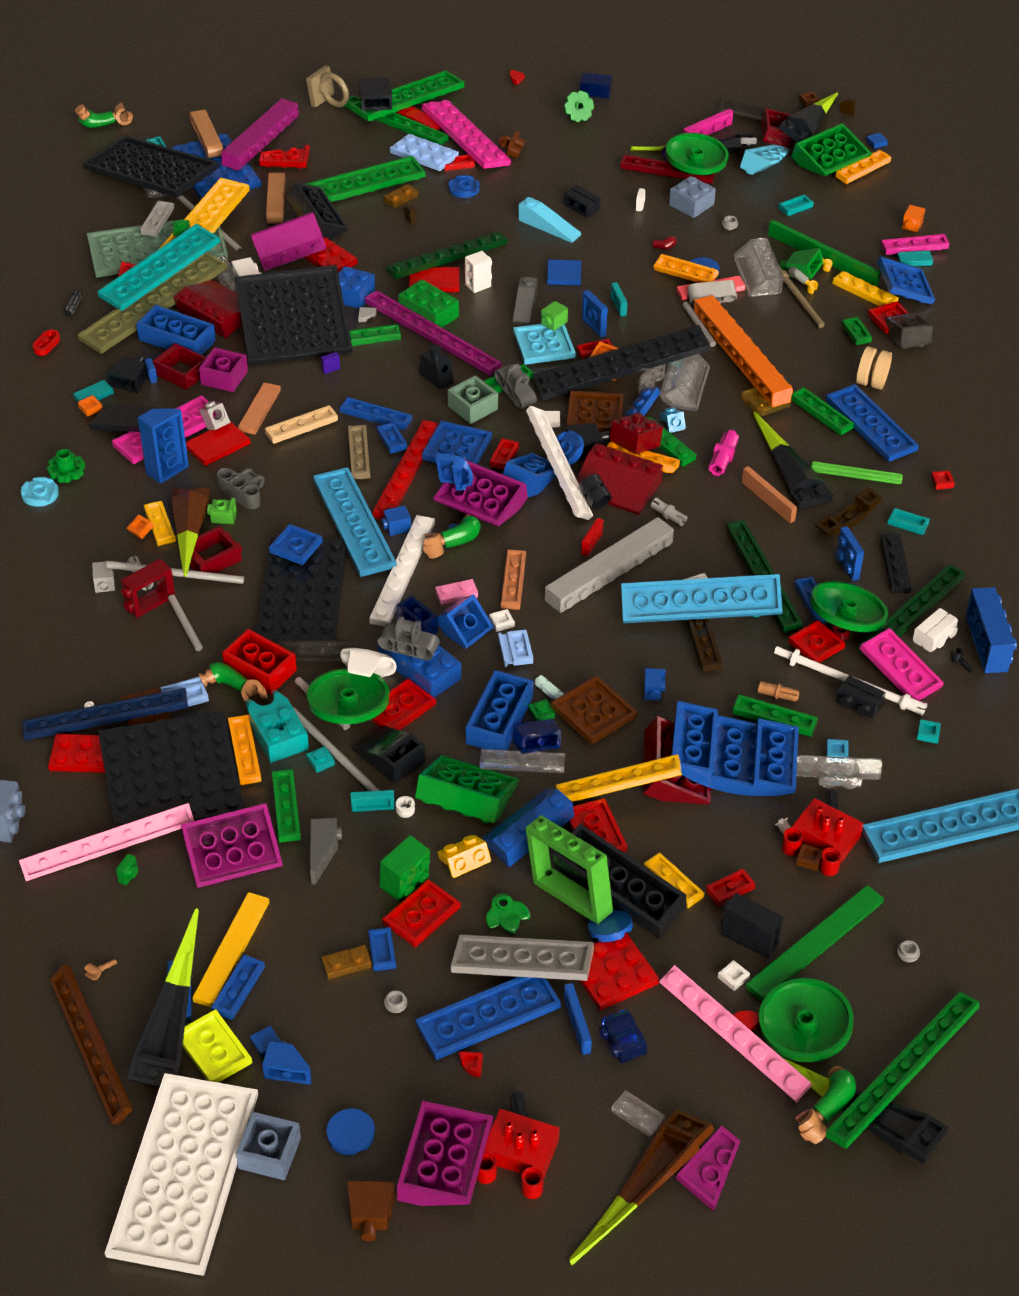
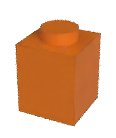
[902,205,925,232]

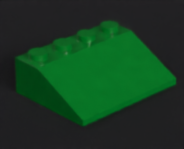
[791,123,872,176]
[415,755,520,823]

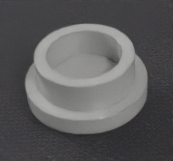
[722,216,738,230]
[897,940,920,962]
[384,990,408,1013]

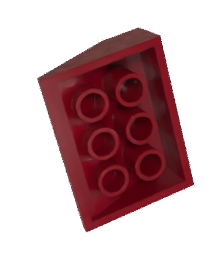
[173,280,242,339]
[576,443,663,515]
[643,716,711,805]

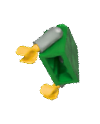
[781,248,833,294]

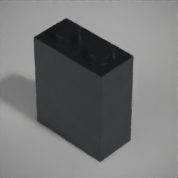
[359,78,392,111]
[720,893,784,959]

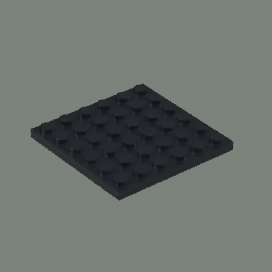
[235,265,353,365]
[98,711,244,828]

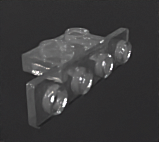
[797,755,882,789]

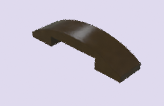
[815,487,882,536]

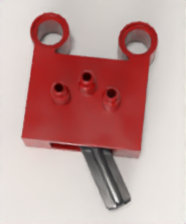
[781,789,864,876]
[477,1091,560,1199]

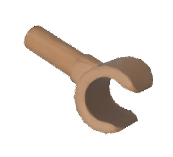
[84,959,117,981]

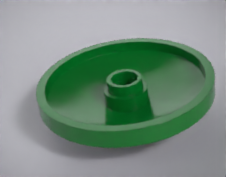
[665,133,729,175]
[810,581,888,632]
[307,668,389,724]
[759,978,854,1062]

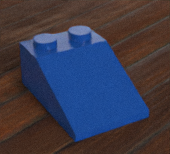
[503,452,556,497]

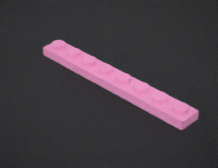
[19,803,194,881]
[659,965,812,1103]

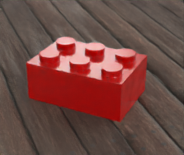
[222,629,297,695]

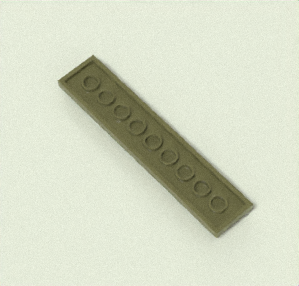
[77,252,228,354]

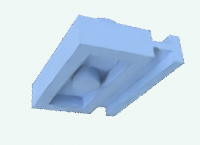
[498,630,533,667]
[160,677,209,712]

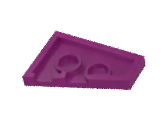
[675,1126,741,1211]

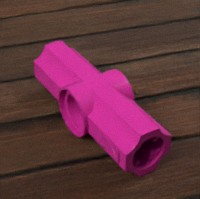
[709,430,739,476]

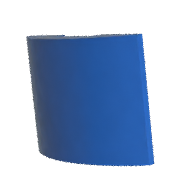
[671,701,799,796]

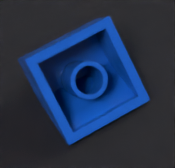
[435,594,494,649]

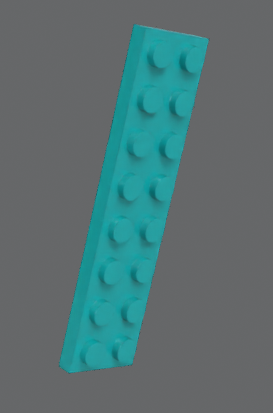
[97,224,220,311]

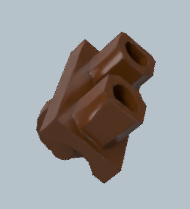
[498,131,525,159]

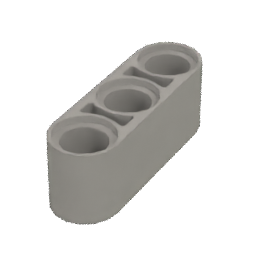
[687,280,737,305]

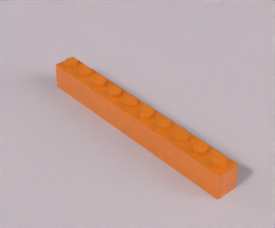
[694,295,793,407]

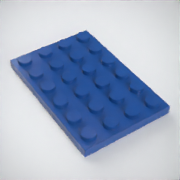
[171,133,262,200]

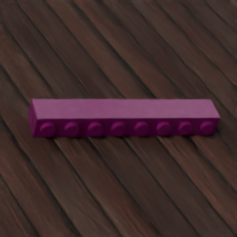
[222,98,299,171]

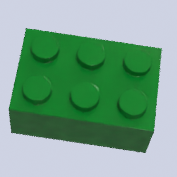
[398,279,459,328]

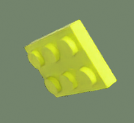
[183,1009,252,1083]

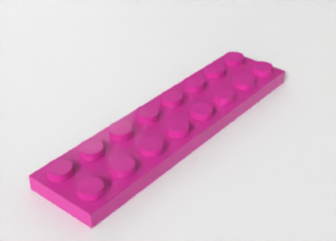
[422,100,511,169]

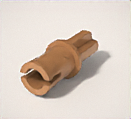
[758,681,799,702]

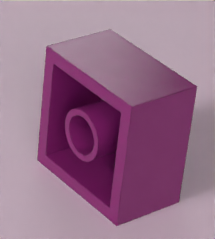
[199,347,248,392]

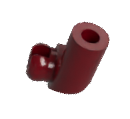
[653,236,677,250]

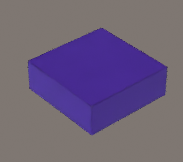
[321,352,340,374]

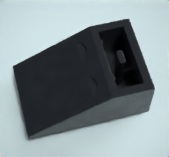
[352,726,425,784]

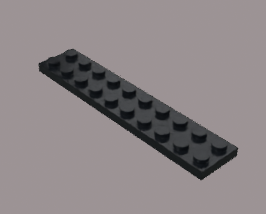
[533,325,711,401]

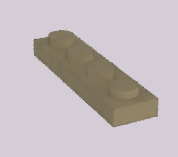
[348,425,370,479]

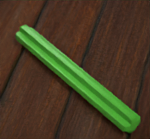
[811,461,903,485]

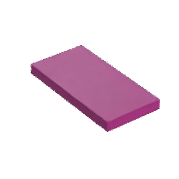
[859,628,944,701]

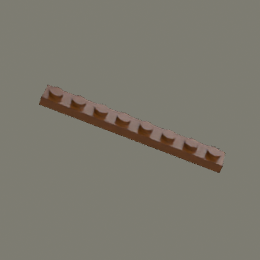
[50,965,133,1125]

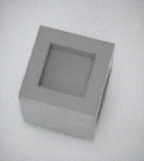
[200,401,230,430]
[92,561,115,593]

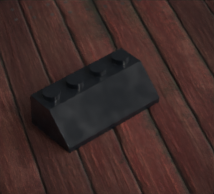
[287,182,348,240]

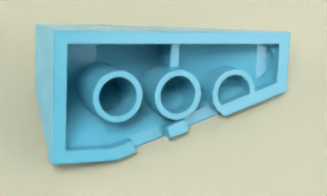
[740,144,790,175]
[519,197,581,243]

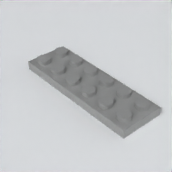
[451,935,594,981]

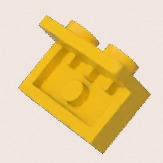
[437,835,491,878]

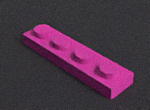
[683,109,734,135]
[881,234,949,255]

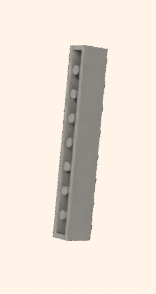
[545,517,674,613]

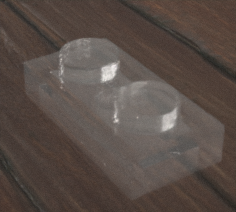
[611,1090,665,1137]

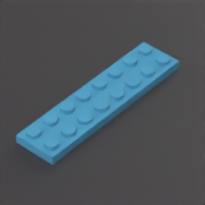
[313,467,397,577]
[621,574,782,623]
[862,789,1019,863]

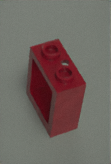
[761,108,795,149]
[153,343,207,390]
[190,526,242,580]
[121,559,176,618]

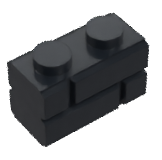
[564,185,601,218]
[836,675,886,719]

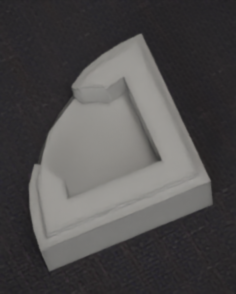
[358,307,377,323]

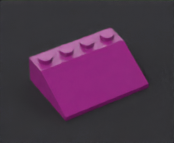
[433,460,528,526]
[181,803,283,888]
[397,1101,493,1206]

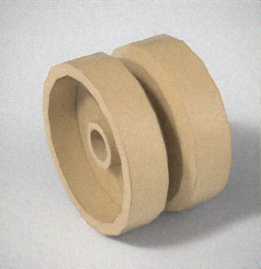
[856,346,892,390]

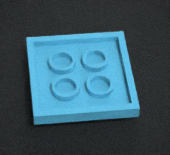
[513,324,575,365]

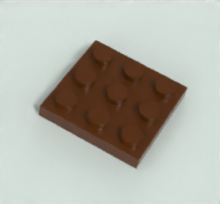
[566,391,624,433]
[551,675,638,745]

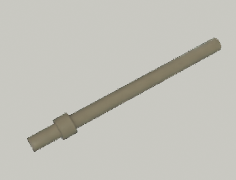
[773,264,825,328]

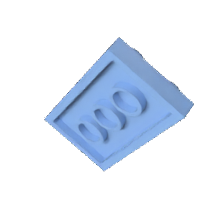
[390,134,458,171]

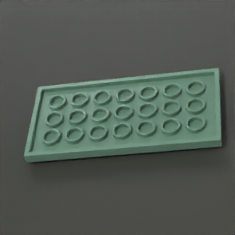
[87,219,228,278]

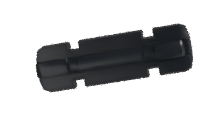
[64,290,83,316]

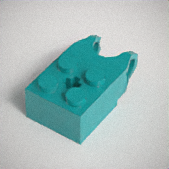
[246,690,309,763]

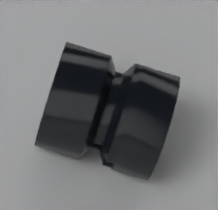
[579,474,612,509]

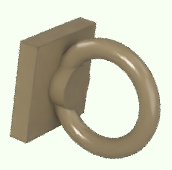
[306,65,349,107]

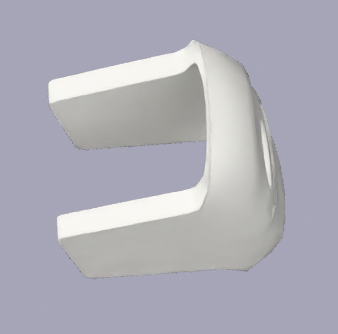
[340,647,396,678]

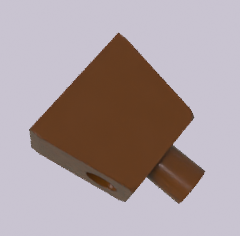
[347,1181,396,1241]

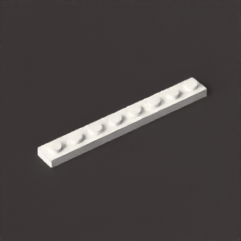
[526,406,593,520]
[370,515,435,627]

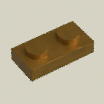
[384,184,418,208]
[322,945,372,980]

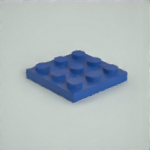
[877,256,935,305]
[422,420,492,465]

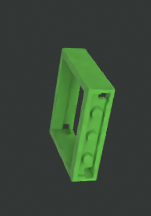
[525,815,613,924]

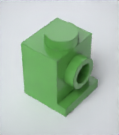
[207,498,237,524]

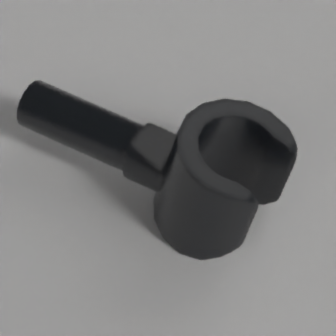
[951,647,974,673]

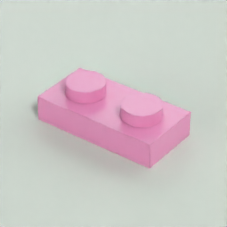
[435,579,478,606]

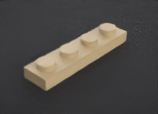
[265,405,338,444]

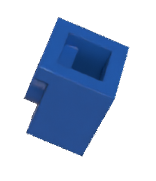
[644,668,666,701]

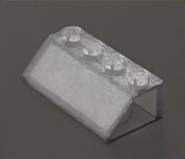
[733,238,784,296]
[659,354,710,411]

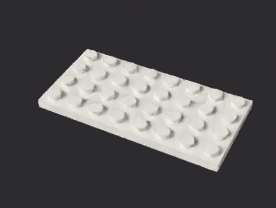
[105,1073,258,1276]

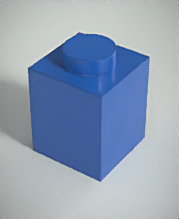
[381,506,411,536]

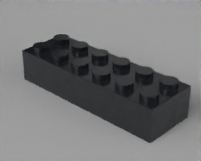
[553,823,687,939]

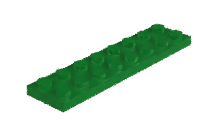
[350,70,465,121]
[305,155,426,202]

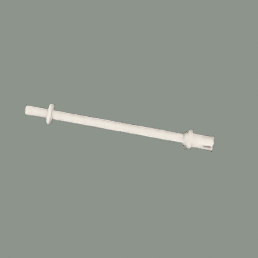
[774,646,927,716]

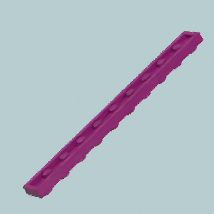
[365,290,501,376]

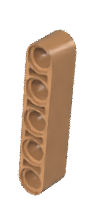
[189,109,223,159]
[266,172,286,224]

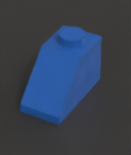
[263,1041,312,1085]

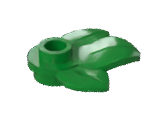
[486,893,530,935]

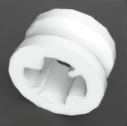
[396,796,415,818]

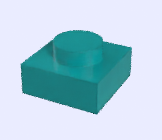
[917,719,941,744]
[306,746,335,773]

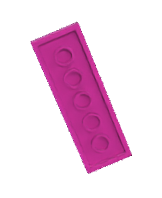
[112,395,216,464]

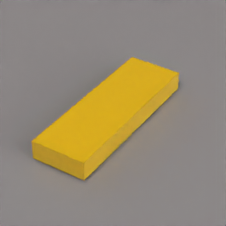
[143,501,176,546]
[643,852,704,909]

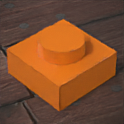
[77,395,102,417]
[126,515,154,539]

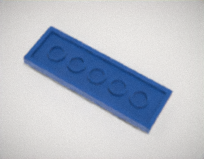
[825,384,919,462]
[415,977,561,1061]

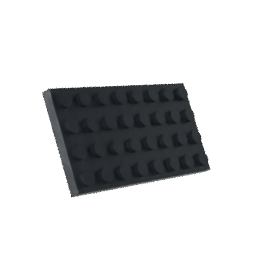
[83,135,219,197]
[256,537,347,655]

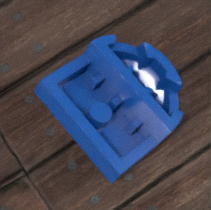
[436,453,474,490]

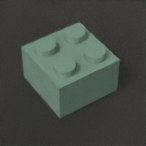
[448,375,498,424]

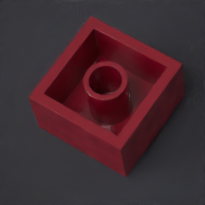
[609,413,663,454]

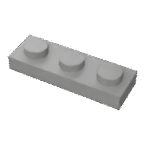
[140,201,174,237]

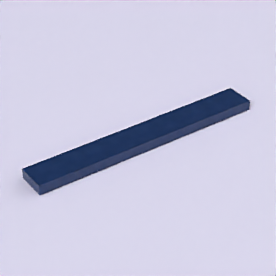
[22,688,189,741]

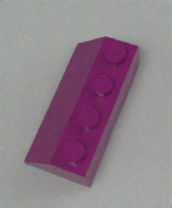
[251,212,326,272]

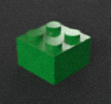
[380,835,430,902]

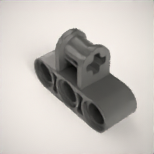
[494,364,537,410]
[217,468,265,509]
[377,616,440,660]

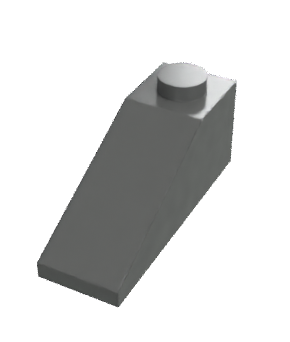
[513,277,538,325]
[310,818,342,884]

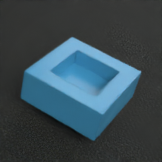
[826,739,848,762]

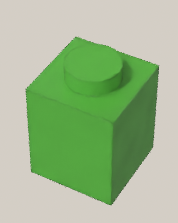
[541,301,568,331]

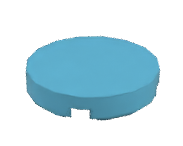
[21,477,59,507]

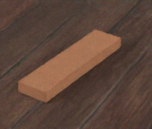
[238,383,281,435]
[742,466,797,523]
[501,550,526,610]

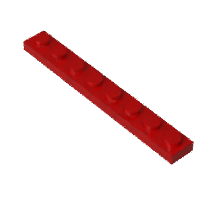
[372,420,439,520]

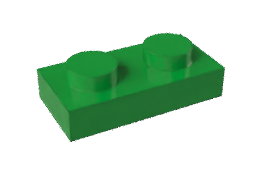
[841,317,872,345]

